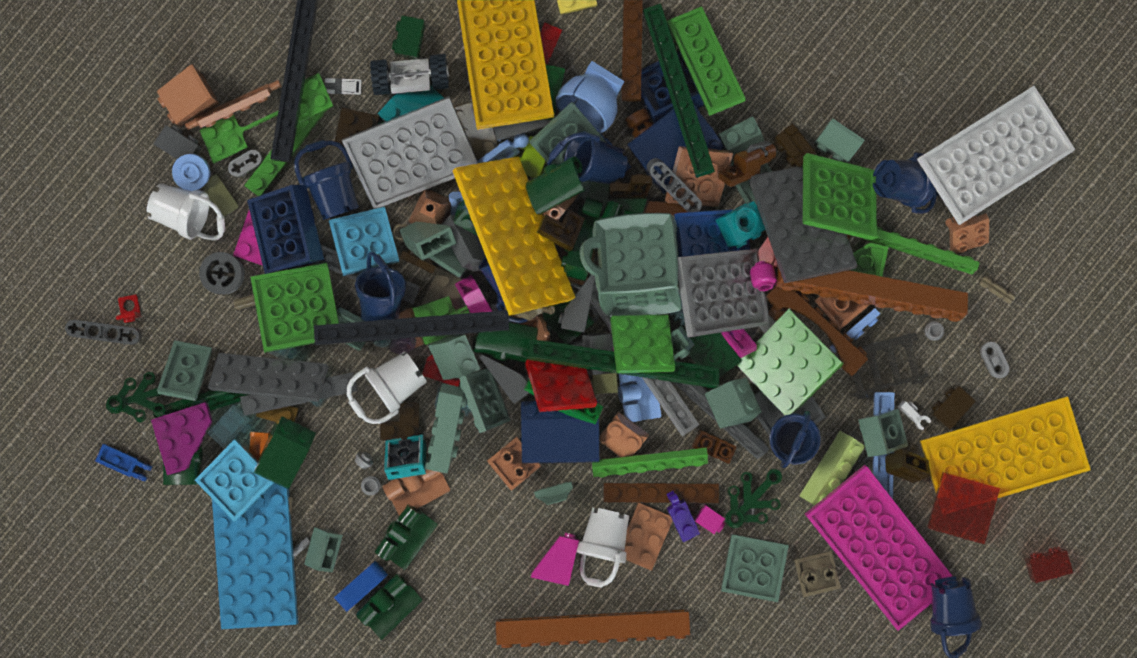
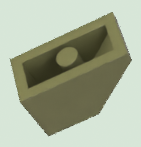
[590,373,618,394]

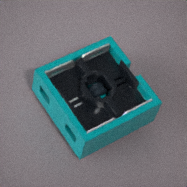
[384,435,427,480]

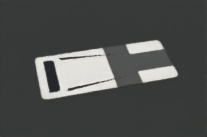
[325,78,361,95]

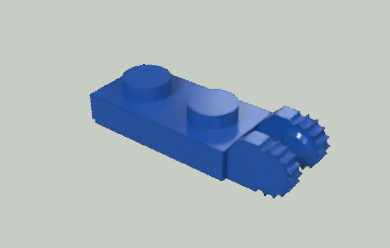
[95,443,152,482]

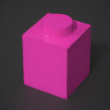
[694,504,725,535]

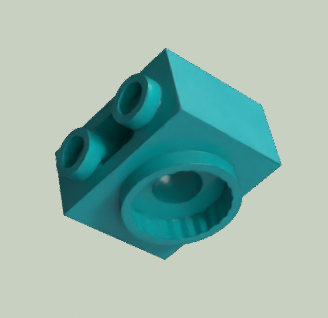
[715,201,766,248]

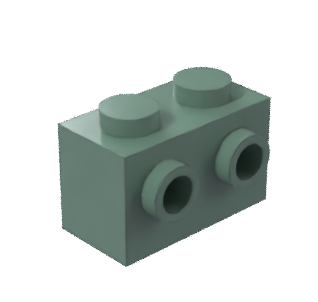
[304,527,343,573]

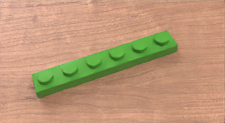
[244,110,327,196]
[863,227,980,275]
[592,448,708,477]

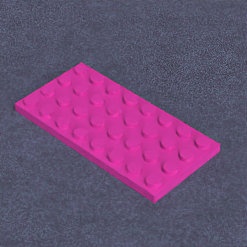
[805,465,952,631]

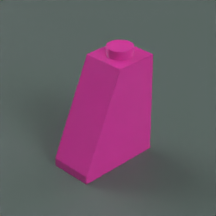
[455,275,492,313]
[531,532,579,586]

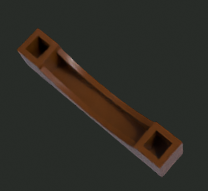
[766,286,868,377]

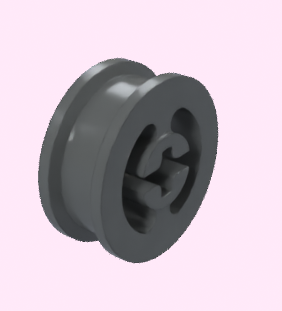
[199,252,245,295]

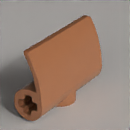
[382,469,450,516]

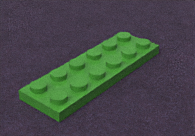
[667,7,746,116]

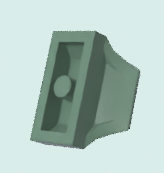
[534,481,573,505]

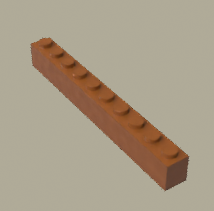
[776,266,968,322]
[496,609,690,648]

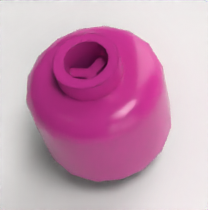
[750,261,777,291]

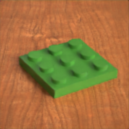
[610,315,675,373]

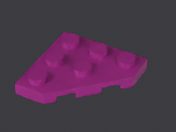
[151,403,213,475]

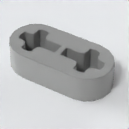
[228,150,263,178]

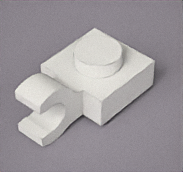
[897,401,931,430]

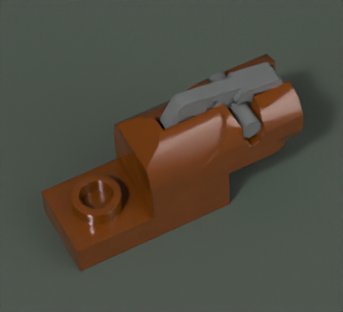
[718,140,776,187]

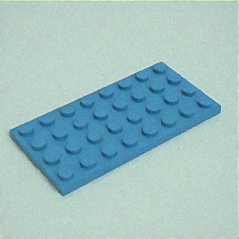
[212,483,298,629]

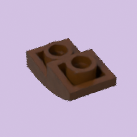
[692,430,737,464]

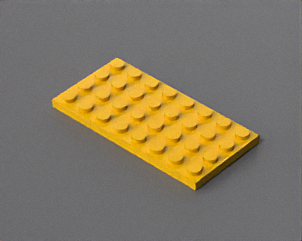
[457,0,554,130]
[452,156,576,316]
[920,396,1091,515]

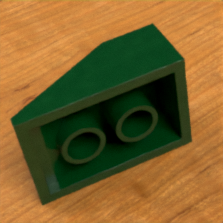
[253,416,316,489]

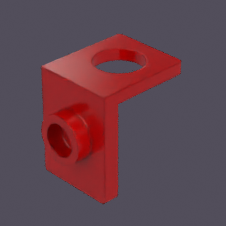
[115,294,141,323]

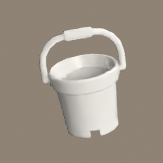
[147,183,225,241]
[347,351,427,424]
[576,507,629,588]

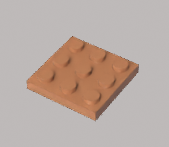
[665,146,733,207]

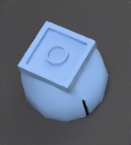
[556,61,625,134]

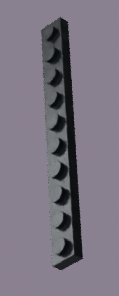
[270,0,318,163]
[314,310,510,345]

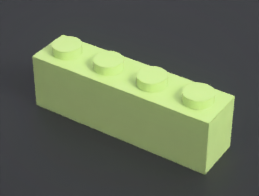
[800,431,865,506]

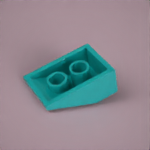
[377,85,444,122]

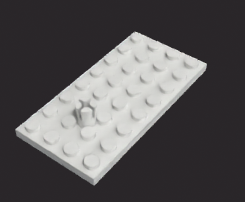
[917,86,1075,225]

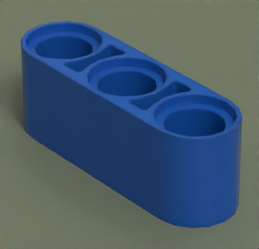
[334,560,388,612]

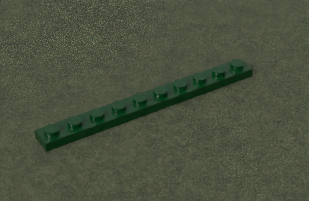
[643,3,715,178]
[528,339,719,388]

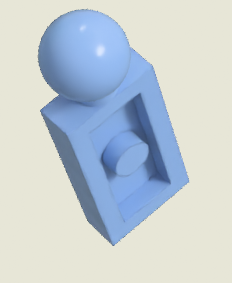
[478,133,529,163]

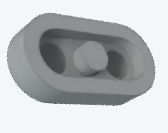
[980,342,1009,378]

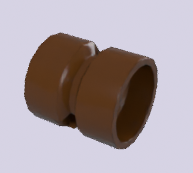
[625,108,654,139]

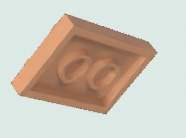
[625,503,672,571]

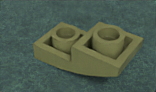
[202,173,239,217]

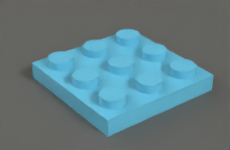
[329,207,399,276]
[195,439,274,522]

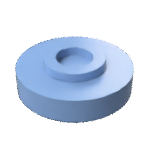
[172,154,210,191]

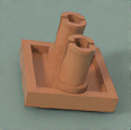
[945,214,989,254]
[487,437,541,491]

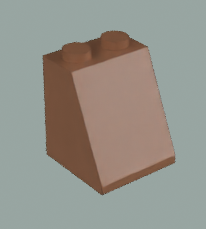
[157,64,220,127]

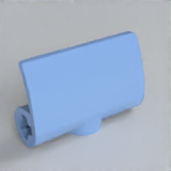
[618,374,661,422]

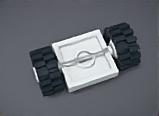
[370,54,449,95]

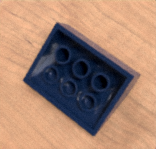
[641,51,704,123]
[627,105,725,194]
[247,185,324,274]
[521,400,599,464]

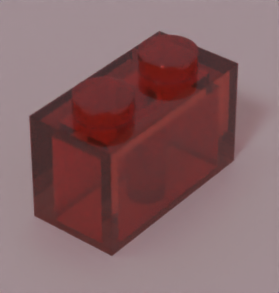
[1025,547,1073,583]

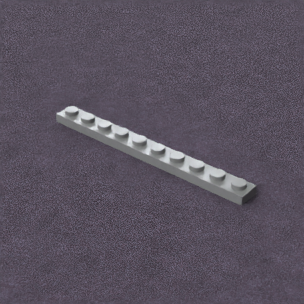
[578,274,699,436]

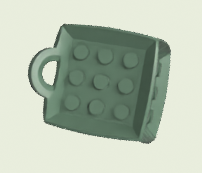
[580,213,683,317]

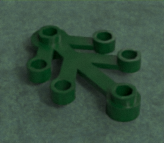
[106,372,166,423]
[725,469,782,528]

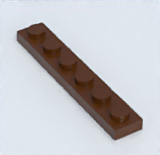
[622,0,643,101]
[603,483,719,503]

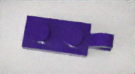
[666,491,700,542]

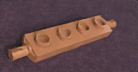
[185,80,282,130]

